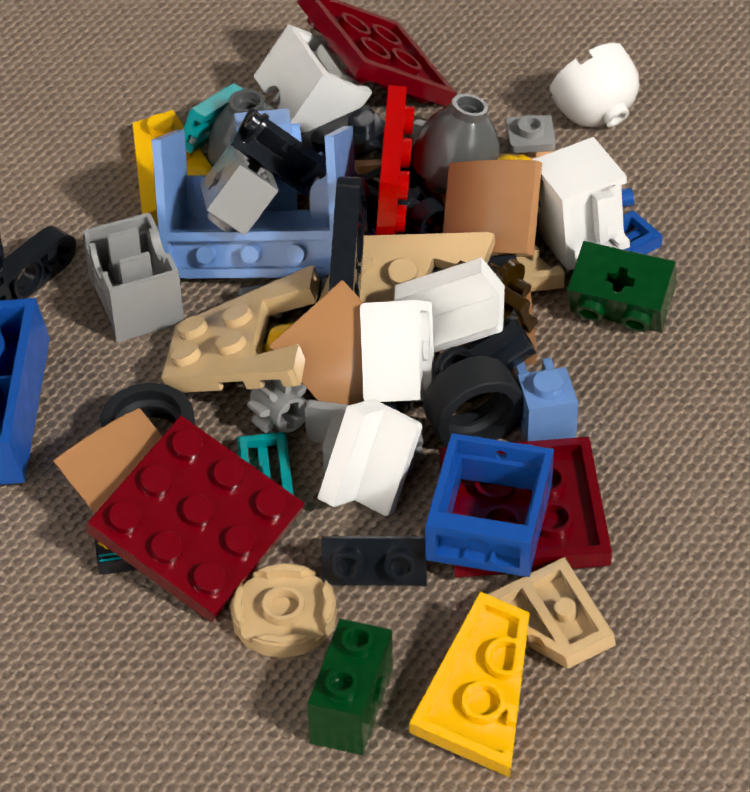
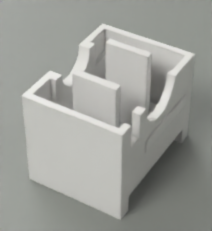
[254,24,372,133]
[532,137,630,271]

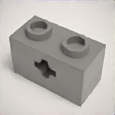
[200,143,278,236]

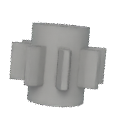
[247,379,308,433]

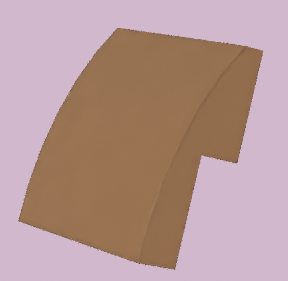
[443,160,542,257]
[269,280,364,405]
[53,408,162,514]

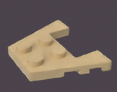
[319,232,496,377]
[161,265,320,393]

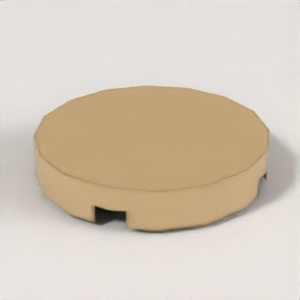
[230,563,337,658]

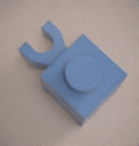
[515,358,578,441]

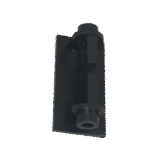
[230,108,327,196]
[321,534,427,586]

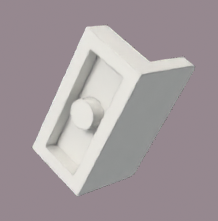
[394,257,505,353]
[360,300,435,402]
[317,399,422,516]

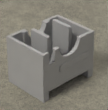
[82,212,184,342]

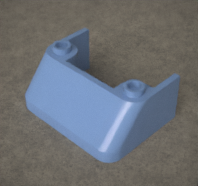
[152,126,355,278]

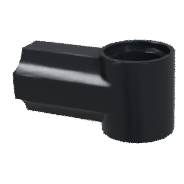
[434,315,537,402]

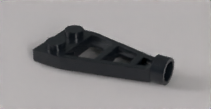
[301,105,445,234]

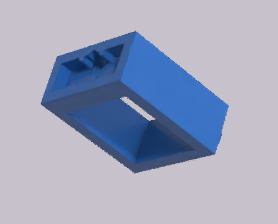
[425,433,554,577]

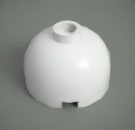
[550,43,639,127]

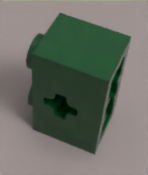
[567,241,677,333]
[307,618,393,756]

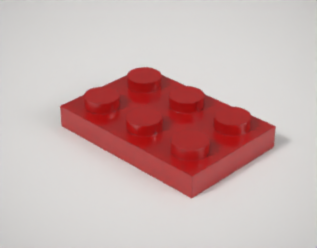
[376,85,415,235]

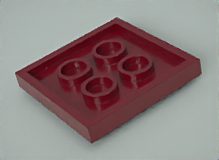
[297,0,457,107]
[85,415,305,623]
[439,437,612,578]

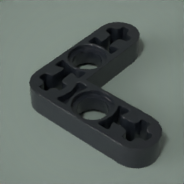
[329,177,378,298]
[0,226,76,301]

